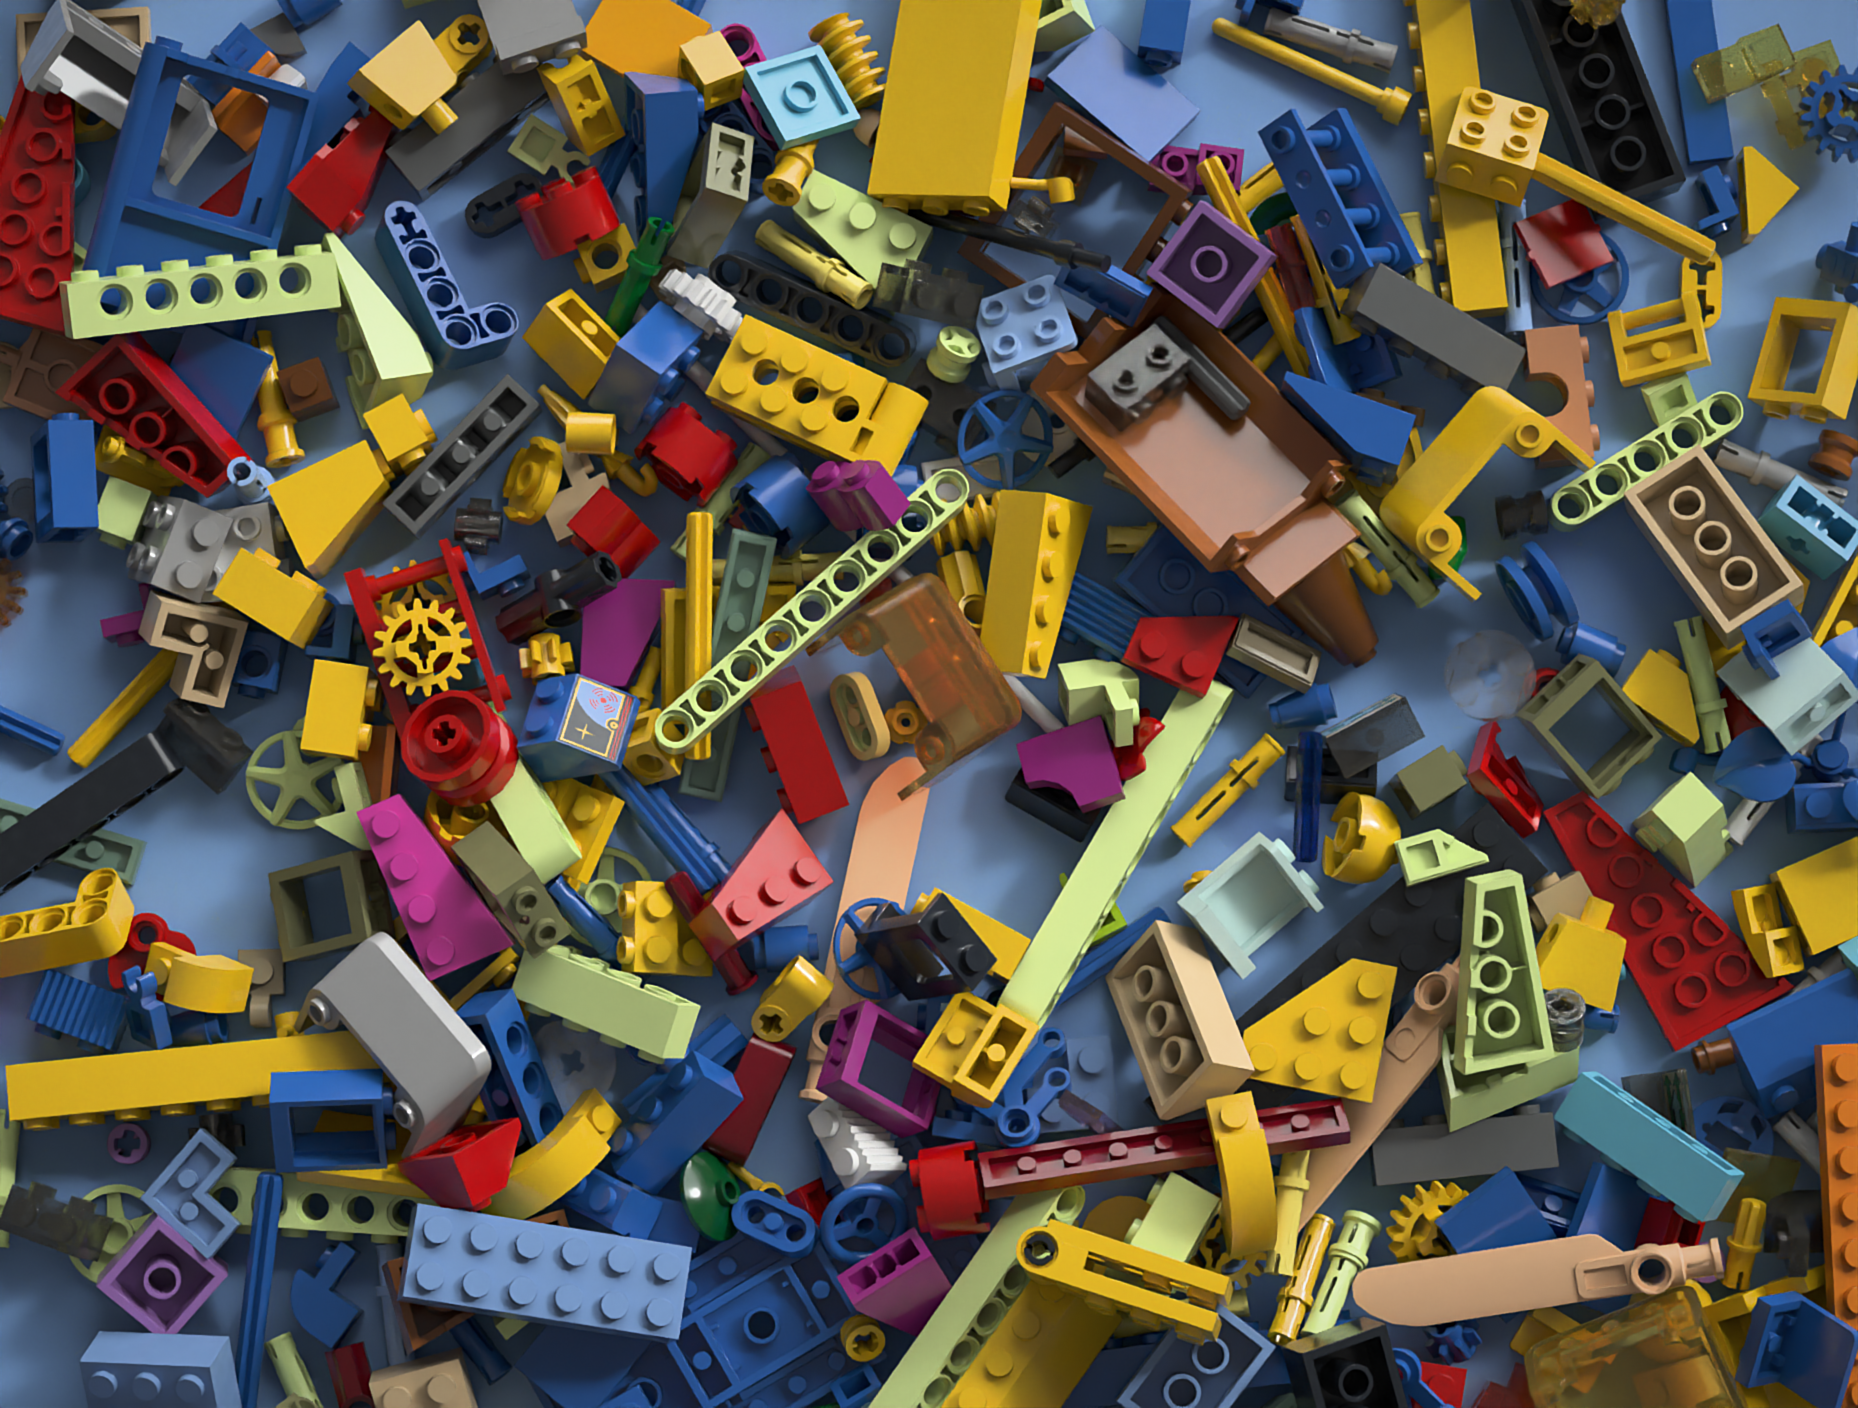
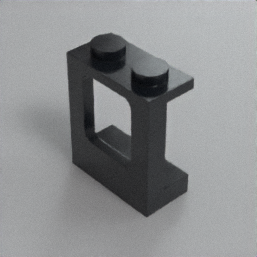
[854,892,998,1001]

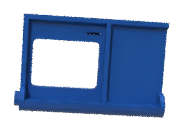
[82,36,320,344]

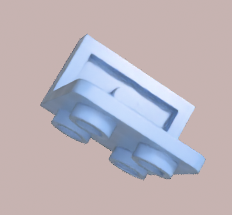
[970,275,1077,402]

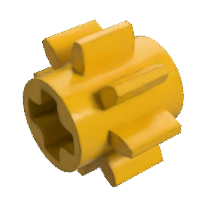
[518,633,575,686]

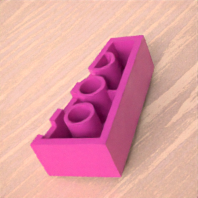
[356,794,516,981]

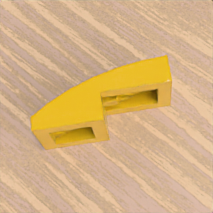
[1731,883,1805,978]

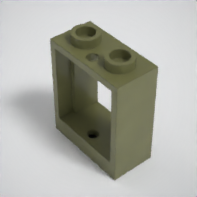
[666,122,754,269]
[1515,653,1662,799]
[451,821,572,959]
[268,850,396,962]

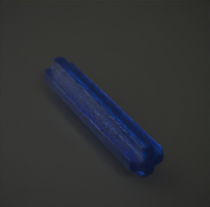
[1293,731,1323,863]

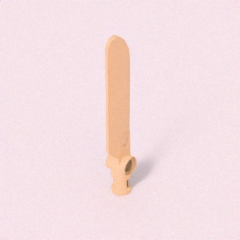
[798,757,932,1104]
[1298,955,1460,1233]
[1352,1234,1724,1327]

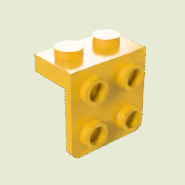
[1434,86,1549,207]

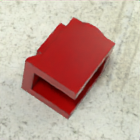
[1633,1197,1706,1249]

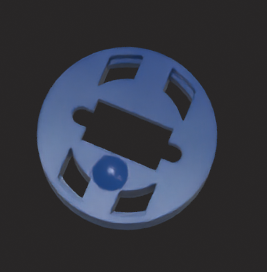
[1692,1096,1774,1187]

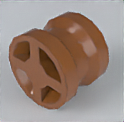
[1808,429,1858,481]

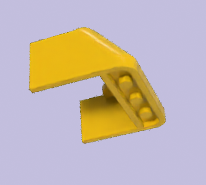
[1379,386,1596,602]

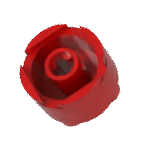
[514,166,621,260]
[634,402,738,507]
[909,1140,990,1241]

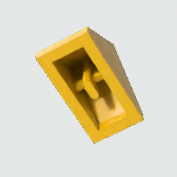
[1736,146,1800,244]

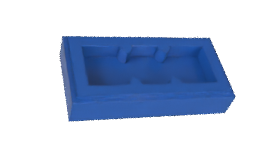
[1054,265,1153,327]

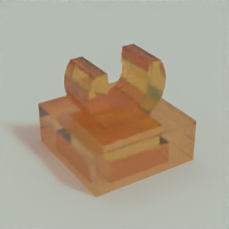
[1043,146,1098,207]

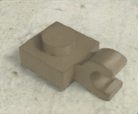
[238,949,286,1028]

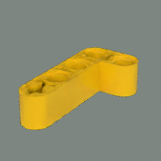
[0,868,134,978]

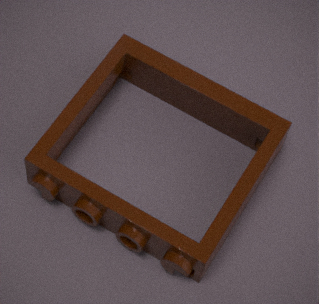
[957,102,1194,340]

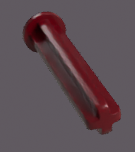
[664,871,759,996]

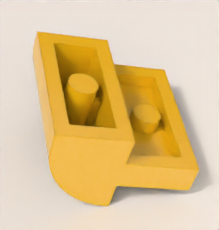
[912,992,1040,1108]

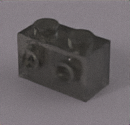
[872,259,984,330]
[1085,324,1191,432]
[903,358,997,456]
[0,1181,114,1262]

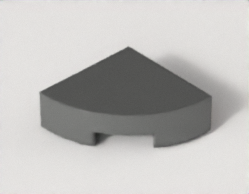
[250,12,307,58]

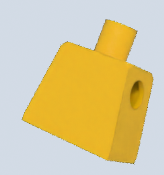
[347,20,458,135]
[1535,895,1626,1012]

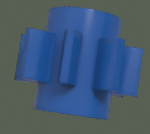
[1422,1318,1482,1366]

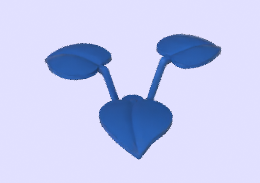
[1713,627,1858,821]

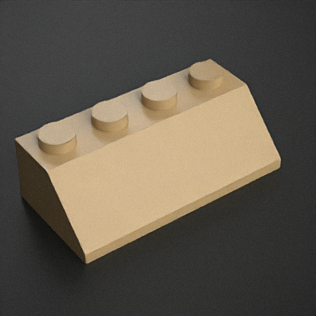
[1105,920,1255,1120]

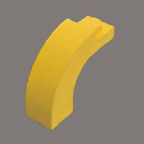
[480,1088,622,1220]
[1204,1091,1278,1258]

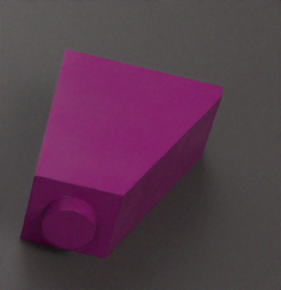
[580,579,677,692]
[836,1227,952,1337]

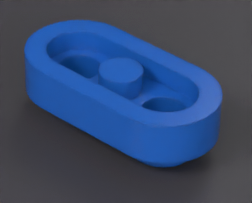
[731,1190,819,1258]

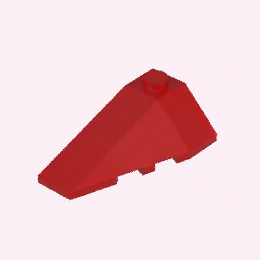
[286,105,400,240]

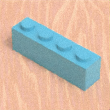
[1553,1071,1745,1223]

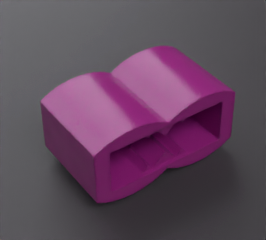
[805,460,911,532]

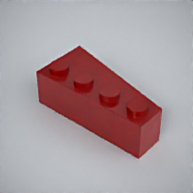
[55,331,254,498]

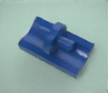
[187,22,275,106]

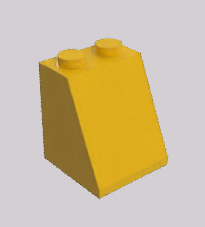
[267,440,397,580]

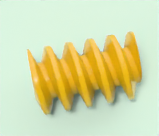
[808,12,886,111]
[930,489,1014,556]

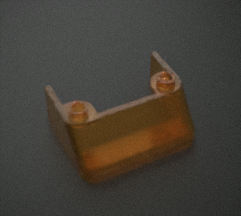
[805,573,1022,801]

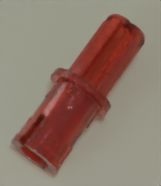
[1264,222,1316,314]

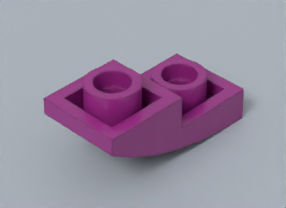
[1147,143,1245,195]

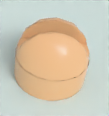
[853,108,881,148]

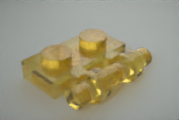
[1758,39,1855,150]

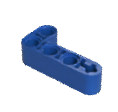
[374,201,519,370]

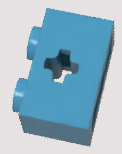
[1756,474,1858,580]

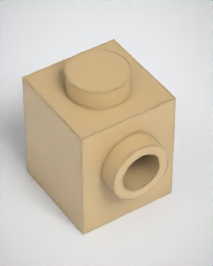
[1526,871,1593,933]

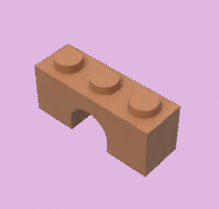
[1520,324,1600,469]

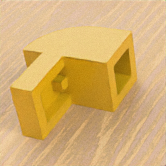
[144,942,254,1013]

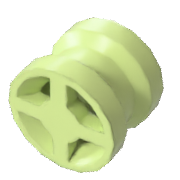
[926,326,981,383]

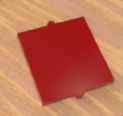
[1513,199,1614,290]

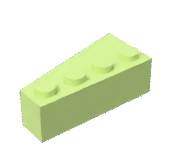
[1453,869,1555,1075]
[512,945,701,1064]

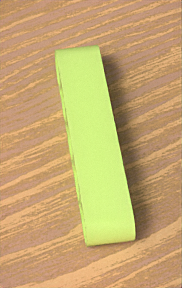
[1547,391,1743,532]
[485,701,582,884]

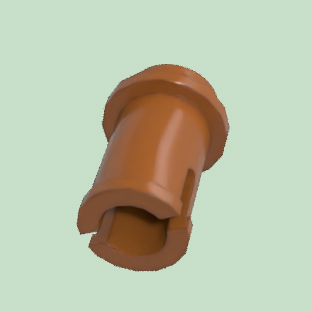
[1691,1037,1736,1076]

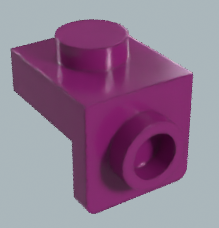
[100,583,161,647]

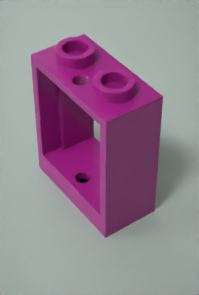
[815,999,943,1139]

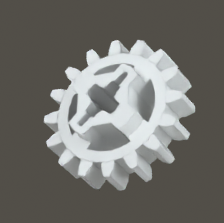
[658,269,743,344]

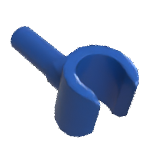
[1669,747,1721,775]

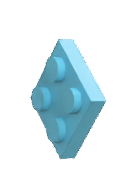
[743,45,861,150]

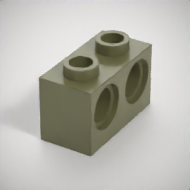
[1388,745,1468,820]

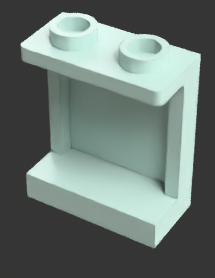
[1716,637,1858,756]
[1177,832,1324,979]

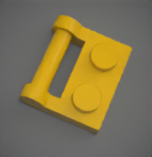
[1607,290,1712,388]

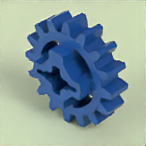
[1797,64,1858,164]

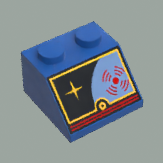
[517,673,641,783]

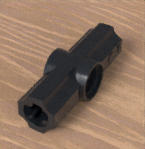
[495,551,622,646]

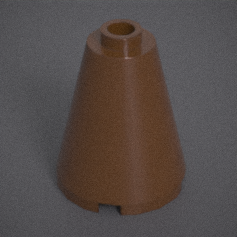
[1272,551,1379,668]

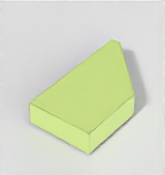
[1394,829,1489,887]

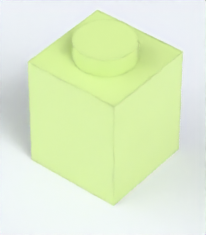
[96,476,158,550]

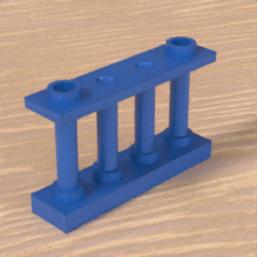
[1258,108,1424,289]

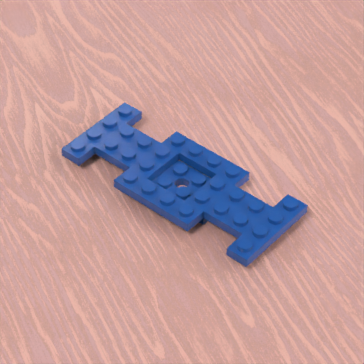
[526,1134,981,1408]

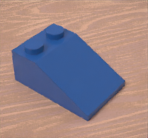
[1281,371,1416,487]

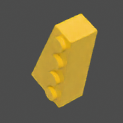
[976,490,1093,679]

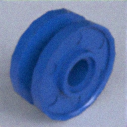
[1494,540,1579,642]

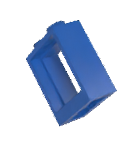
[30,413,99,543]
[269,1068,396,1173]

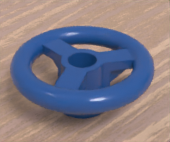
[820,1183,909,1265]

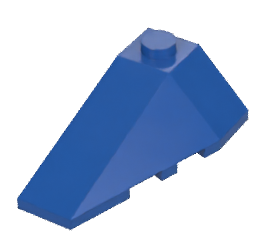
[624,72,705,243]

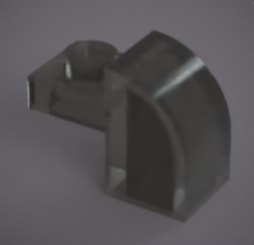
[1763,1190,1824,1277]

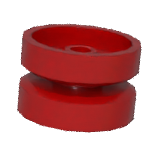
[401,690,519,807]

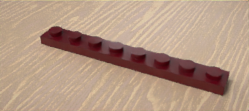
[978,1097,1351,1200]

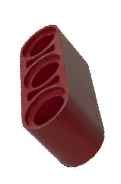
[702,1032,798,1168]

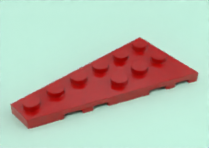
[0,73,75,337]
[1542,791,1795,1052]

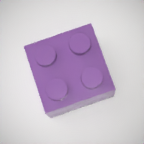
[1146,200,1278,329]
[96,1212,228,1334]

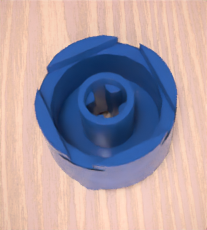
[730,451,830,559]

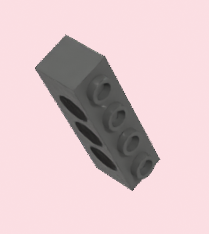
[382,374,542,540]

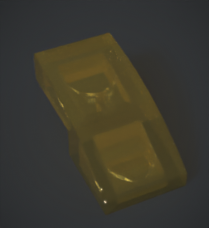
[1690,23,1797,104]

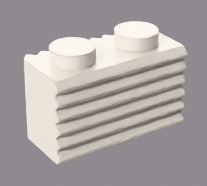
[808,1097,907,1189]

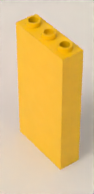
[867,0,1042,216]

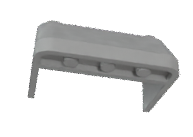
[20,0,218,187]
[293,932,491,1159]

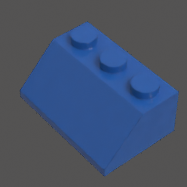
[1726,967,1858,1119]

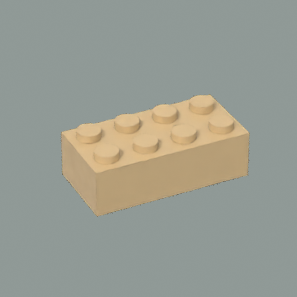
[1624,444,1804,650]

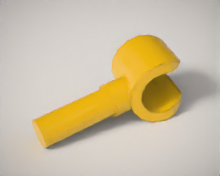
[1010,177,1075,204]
[274,1011,305,1038]
[728,1162,784,1196]

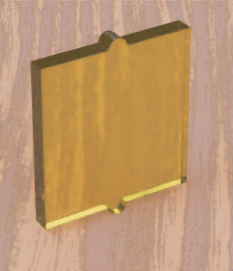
[1716,1147,1801,1231]

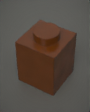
[276,356,340,423]

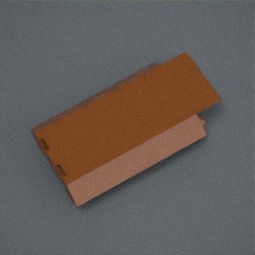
[1029,282,1362,607]

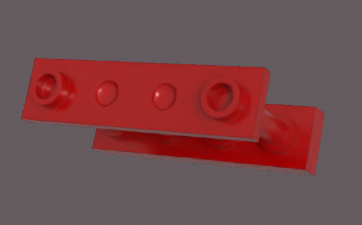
[343,538,513,741]

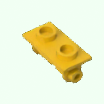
[95,425,185,497]

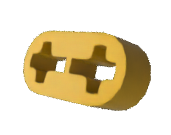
[1678,251,1722,332]

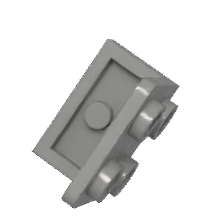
[477,0,588,75]
[126,495,233,603]

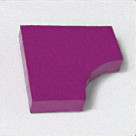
[1016,715,1126,813]

